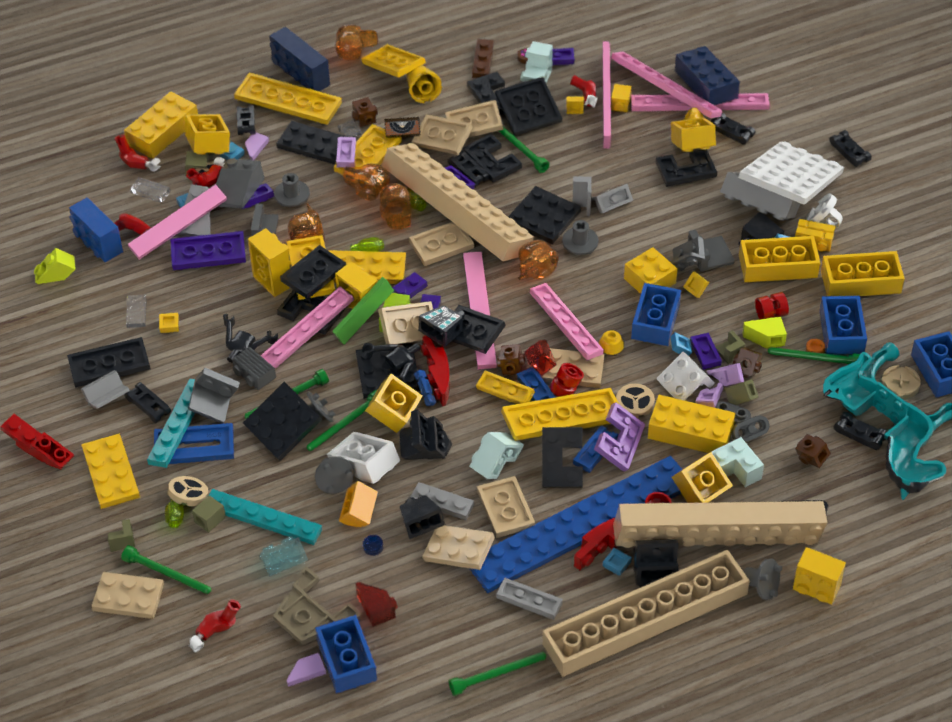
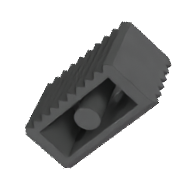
[232,347,276,390]

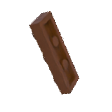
[472,39,494,78]

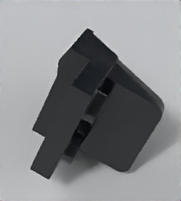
[399,409,452,460]
[633,539,679,588]

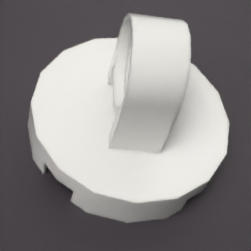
[806,193,843,229]

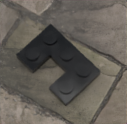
[467,71,505,115]
[463,133,522,183]
[656,149,718,187]
[277,290,345,335]
[542,427,583,488]

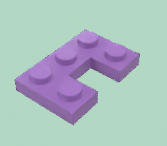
[594,402,645,472]

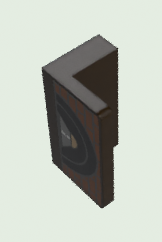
[384,117,420,138]

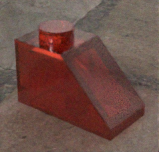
[524,339,557,376]
[355,582,398,627]

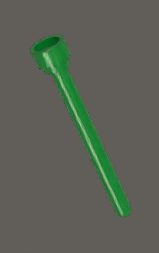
[498,126,550,173]
[767,347,860,365]
[244,369,329,419]
[307,390,377,451]
[121,545,211,594]
[448,652,547,696]

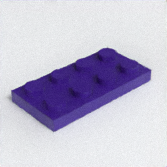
[170,231,246,270]

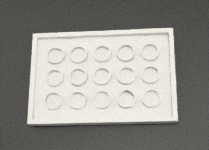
[738,142,844,205]

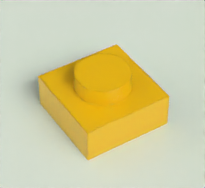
[566,97,584,114]
[683,272,709,298]
[159,313,179,333]

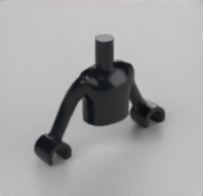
[223,314,279,363]
[362,343,420,383]

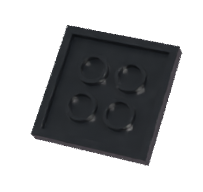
[495,76,563,136]
[508,186,581,245]
[356,343,420,399]
[243,381,322,461]

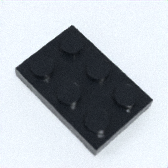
[280,245,347,300]
[452,305,506,354]

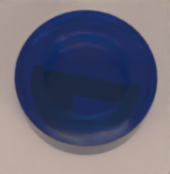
[363,535,384,556]

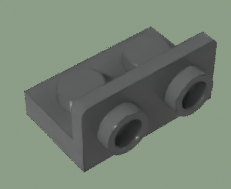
[670,237,705,271]

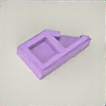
[245,133,269,161]
[707,363,744,386]
[695,382,724,408]
[287,653,326,687]

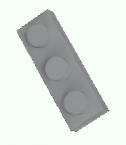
[411,482,474,520]
[496,578,563,620]

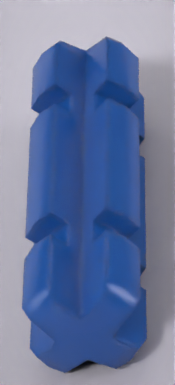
[414,370,436,406]

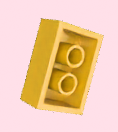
[185,114,230,155]
[248,228,291,297]

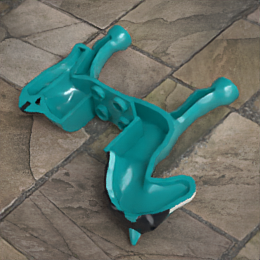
[823,342,952,500]

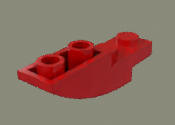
[420,336,450,406]
[1,413,74,469]
[574,518,618,571]

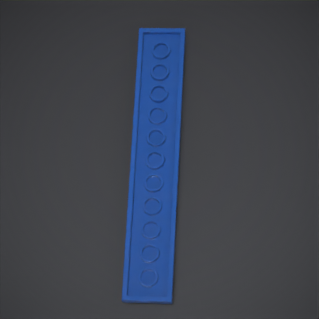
[469,456,682,594]

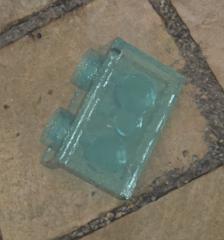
[259,537,308,577]

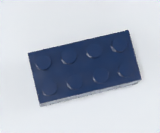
[269,27,330,92]
[675,46,740,105]

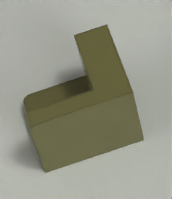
[185,151,208,176]
[716,330,745,364]
[725,379,759,405]
[192,496,226,533]
[108,519,135,552]

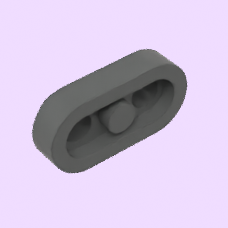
[715,401,751,425]
[731,415,770,442]

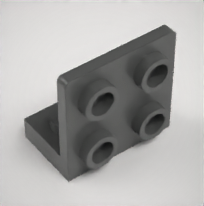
[688,229,735,272]
[188,367,240,424]

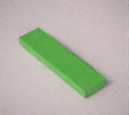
[332,277,394,345]

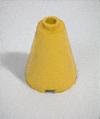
[406,65,442,103]

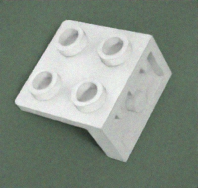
[657,352,715,401]

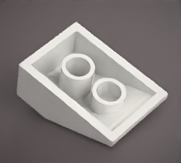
[327,432,401,484]

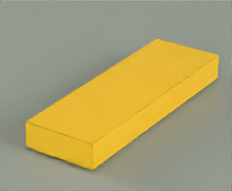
[476,370,535,404]

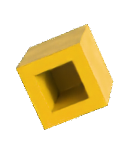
[611,84,631,113]

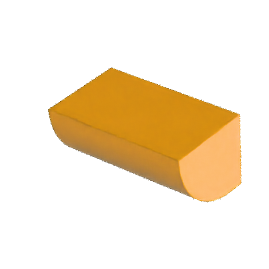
[339,481,378,527]

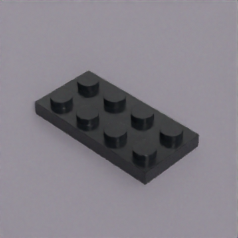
[276,121,347,165]
[67,337,151,388]

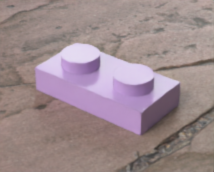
[336,137,356,167]

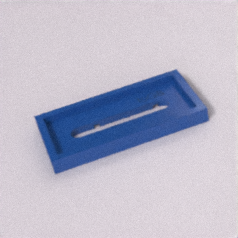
[154,423,234,464]

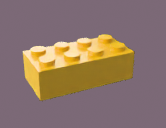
[124,91,198,159]
[739,236,820,282]
[821,251,905,296]
[647,395,735,453]

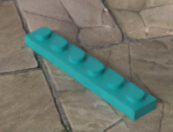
[147,378,195,468]
[208,489,322,545]

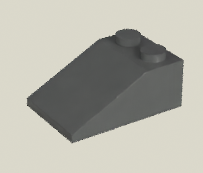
[216,158,265,208]

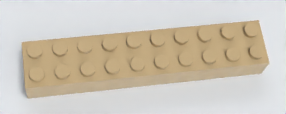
[382,143,534,261]
[613,501,827,548]
[542,550,749,677]

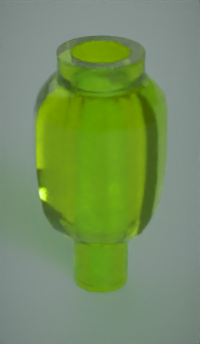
[407,187,427,211]
[350,237,384,252]
[165,498,184,528]

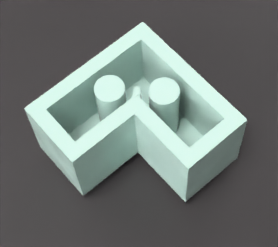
[520,41,552,83]
[469,432,524,479]
[712,437,764,487]

